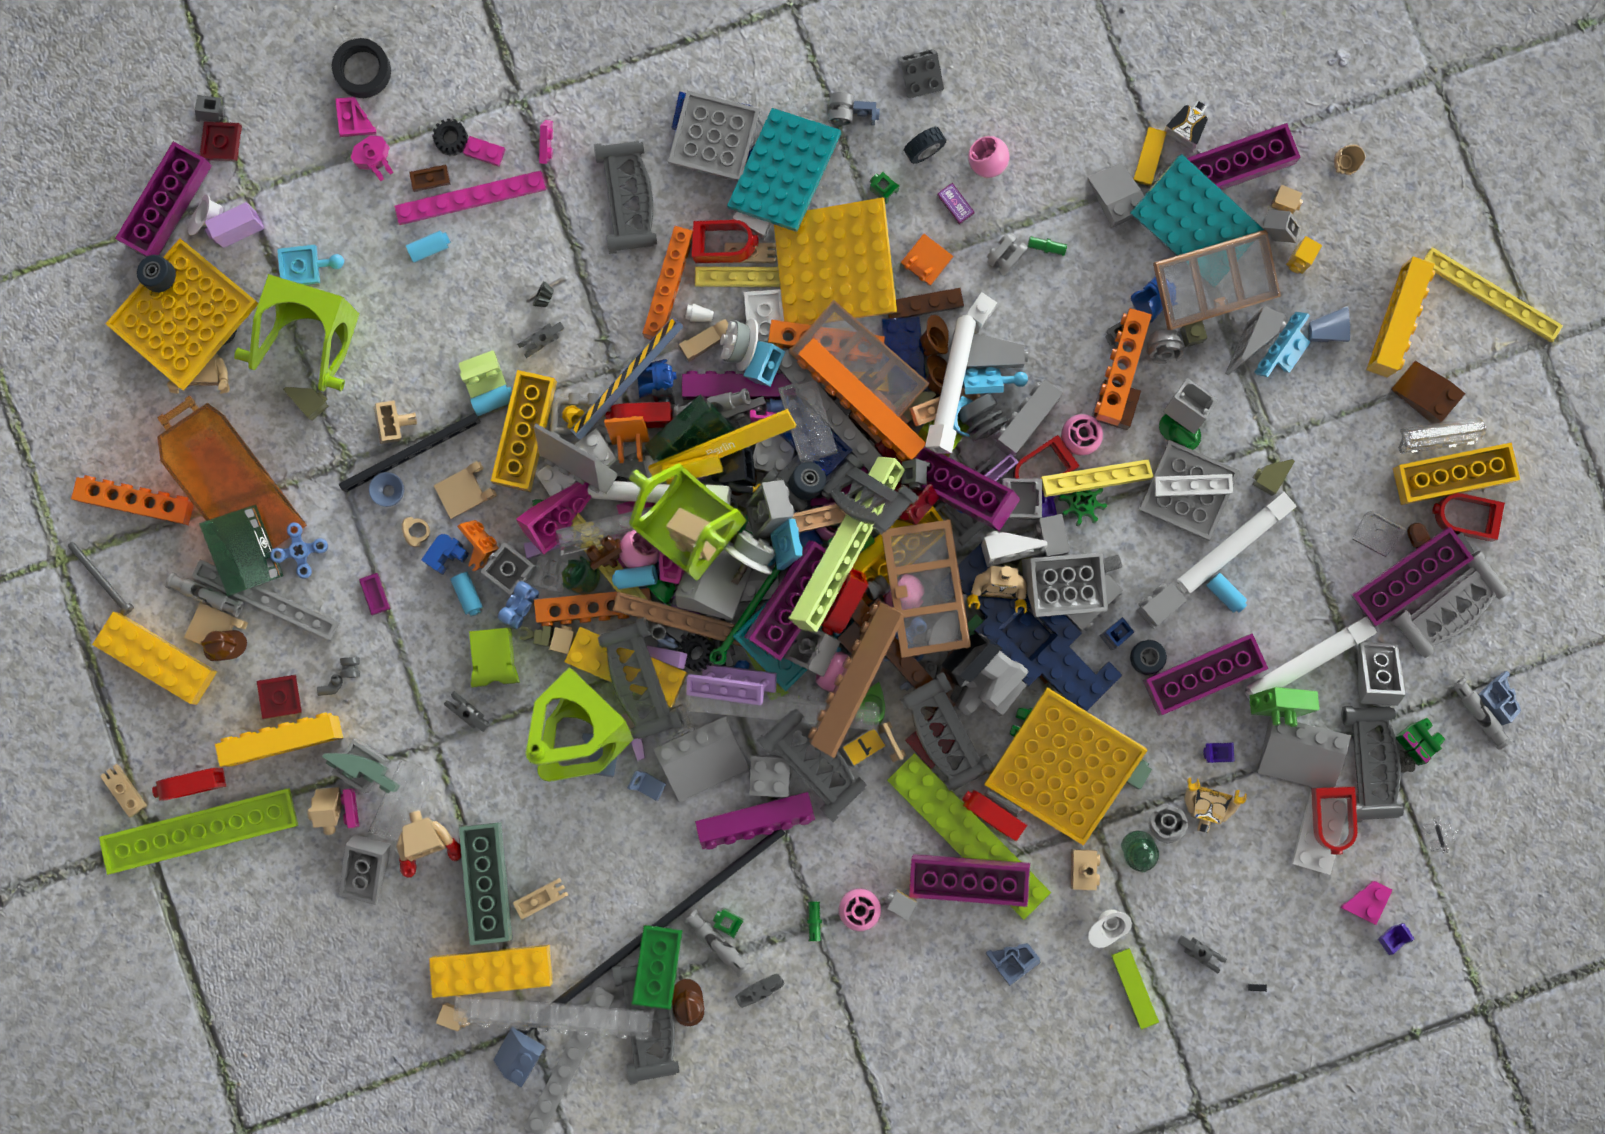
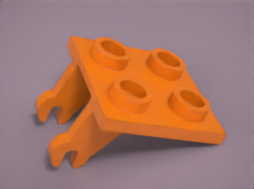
[901,234,954,286]
[604,416,650,463]
[457,520,499,571]

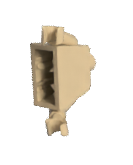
[167,354,230,394]

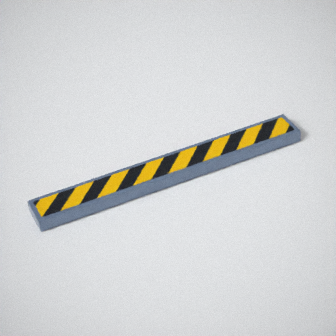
[570,316,683,440]

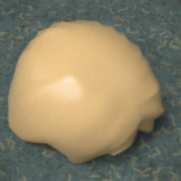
[1334,144,1366,175]

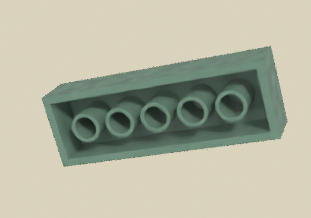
[459,822,513,945]

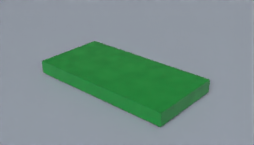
[632,925,683,1010]

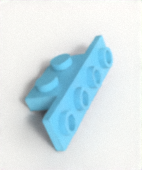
[1255,312,1311,377]

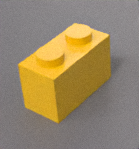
[1286,236,1322,274]

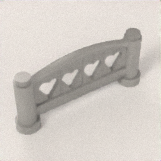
[1390,551,1508,658]

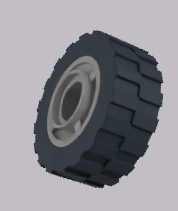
[903,126,947,164]

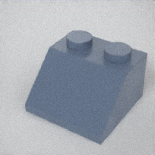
[493,1027,545,1088]

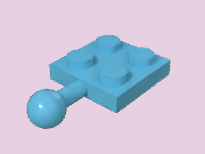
[277,245,344,285]
[963,367,1028,394]
[768,519,802,570]

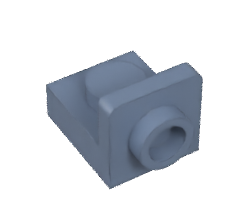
[853,101,880,126]

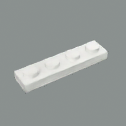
[1154,474,1233,497]

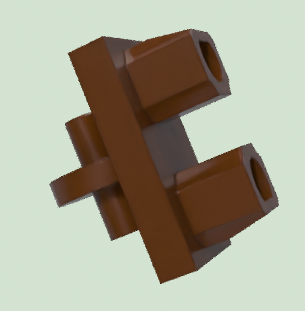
[586,535,622,570]

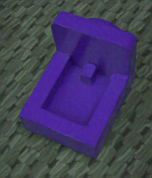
[1042,491,1060,518]
[1203,743,1235,763]
[1378,923,1415,955]

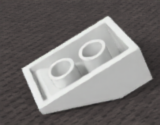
[981,531,1048,567]

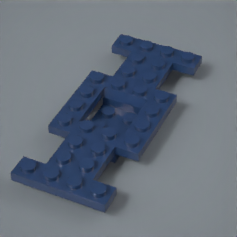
[933,541,1122,711]

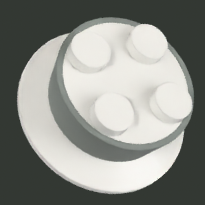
[720,319,758,371]
[724,530,776,585]

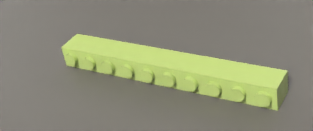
[789,457,905,632]

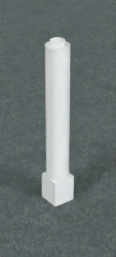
[925,315,976,454]
[588,481,732,505]
[1176,492,1297,594]
[1245,616,1377,701]

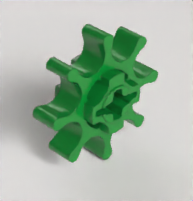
[1058,488,1107,526]

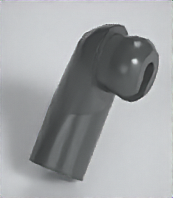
[317,674,343,696]

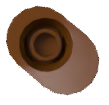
[920,315,949,356]
[926,355,948,397]
[201,630,247,661]
[672,979,705,1026]

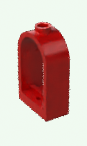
[692,220,759,263]
[606,402,673,428]
[1013,435,1079,491]
[1432,493,1505,542]
[820,568,868,635]
[152,768,227,801]
[1311,787,1358,855]
[962,789,1027,842]

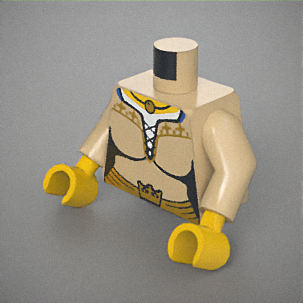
[967,566,1027,613]
[1184,778,1247,833]

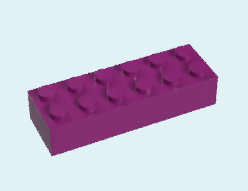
[1187,123,1301,190]
[115,141,212,257]
[912,446,1020,531]
[1351,527,1474,627]
[744,541,826,661]
[1143,633,1269,716]
[909,854,1030,907]

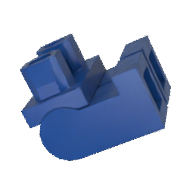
[421,534,470,575]

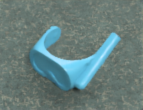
[953,396,973,438]

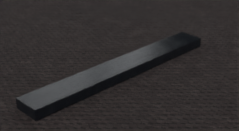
[339,413,481,492]

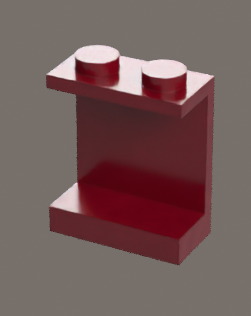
[894,476,939,525]

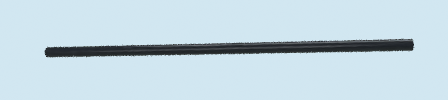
[517,829,786,1035]

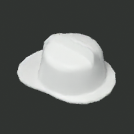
[188,194,223,236]
[1088,910,1132,948]

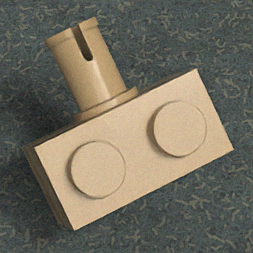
[374,400,417,444]
[308,787,342,835]
[1071,849,1100,890]

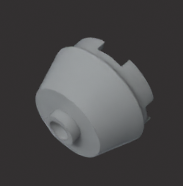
[1146,329,1185,364]
[1149,805,1188,843]

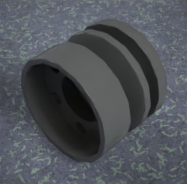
[958,393,1008,442]

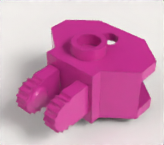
[351,135,394,181]

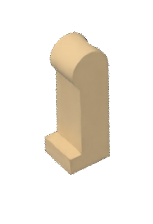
[679,319,729,362]

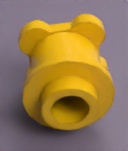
[562,405,585,429]

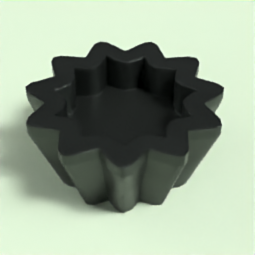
[533,281,554,307]

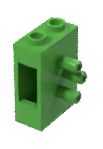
[1249,687,1320,727]

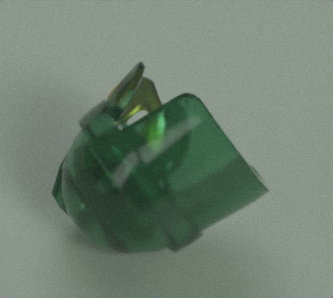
[561,556,600,595]
[1121,831,1159,873]

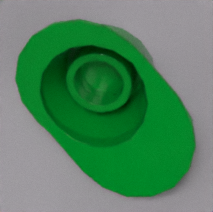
[1159,414,1201,450]
[646,576,675,606]

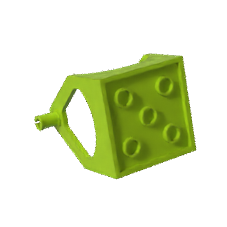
[234,274,360,391]
[629,463,746,581]
[526,667,634,782]

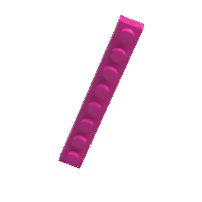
[394,170,546,225]

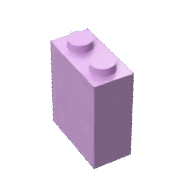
[205,202,264,248]

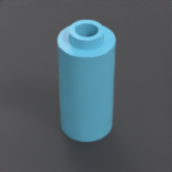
[406,230,451,262]
[470,384,512,416]
[612,565,658,589]
[450,572,483,617]
[1206,572,1247,613]

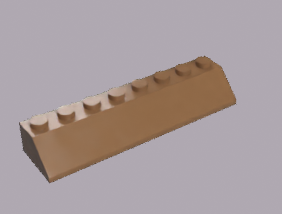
[808,601,905,758]

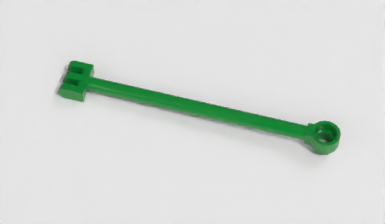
[710,546,804,666]

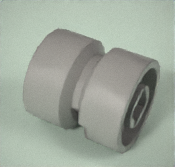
[828,92,854,126]

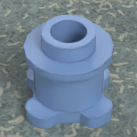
[767,397,786,413]

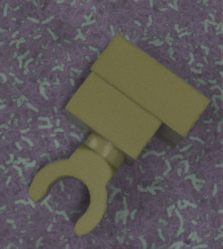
[520,626,554,647]

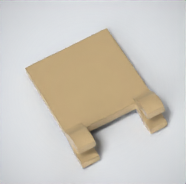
[434,461,497,519]
[184,602,248,645]
[876,721,907,762]

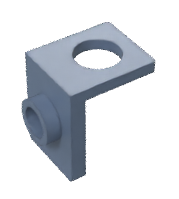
[652,635,679,665]
[627,771,666,801]

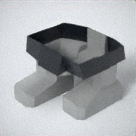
[940,633,1028,716]

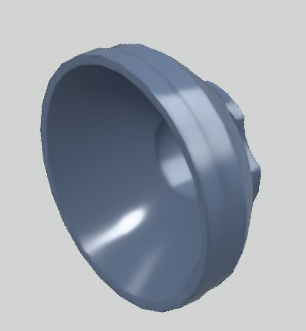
[369,472,404,507]

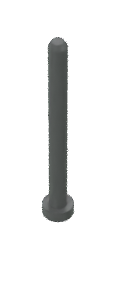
[68,542,134,616]

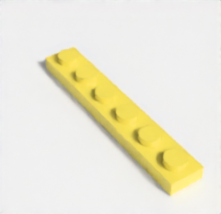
[1040,459,1154,497]

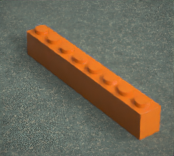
[796,338,926,462]

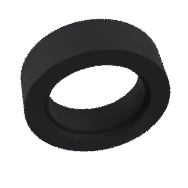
[332,38,391,98]

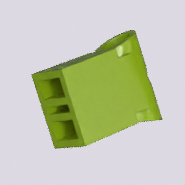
[469,628,520,688]

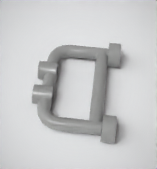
[550,393,612,445]

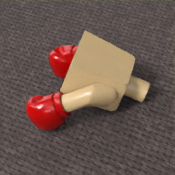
[396,811,462,878]

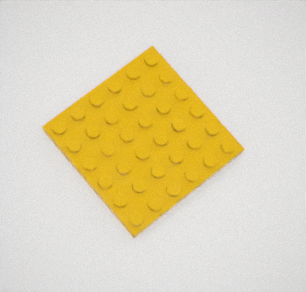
[774,197,897,325]
[105,238,258,391]
[984,687,1147,846]

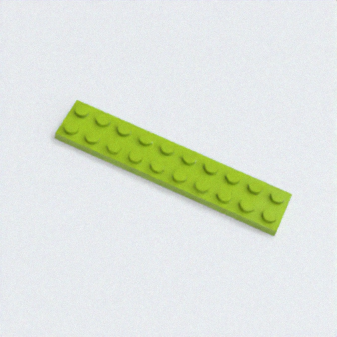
[887,753,1051,920]
[99,788,299,875]

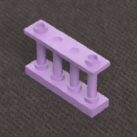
[687,664,777,705]

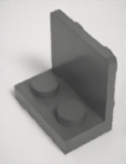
[897,49,944,99]

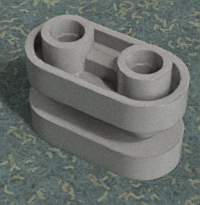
[987,233,1029,276]

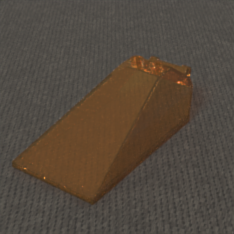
[157,395,307,569]

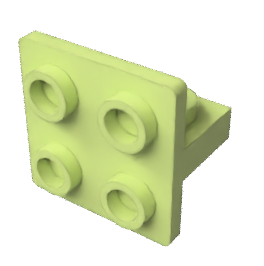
[458,350,507,398]

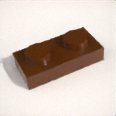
[409,164,451,192]

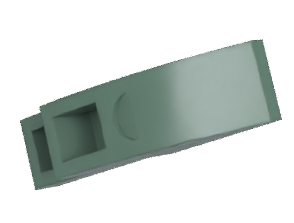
[322,753,401,793]

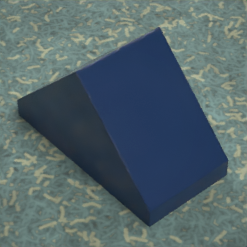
[1099,617,1134,650]

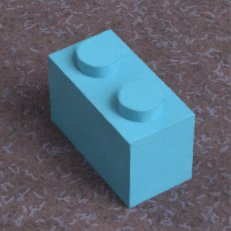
[743,341,785,386]

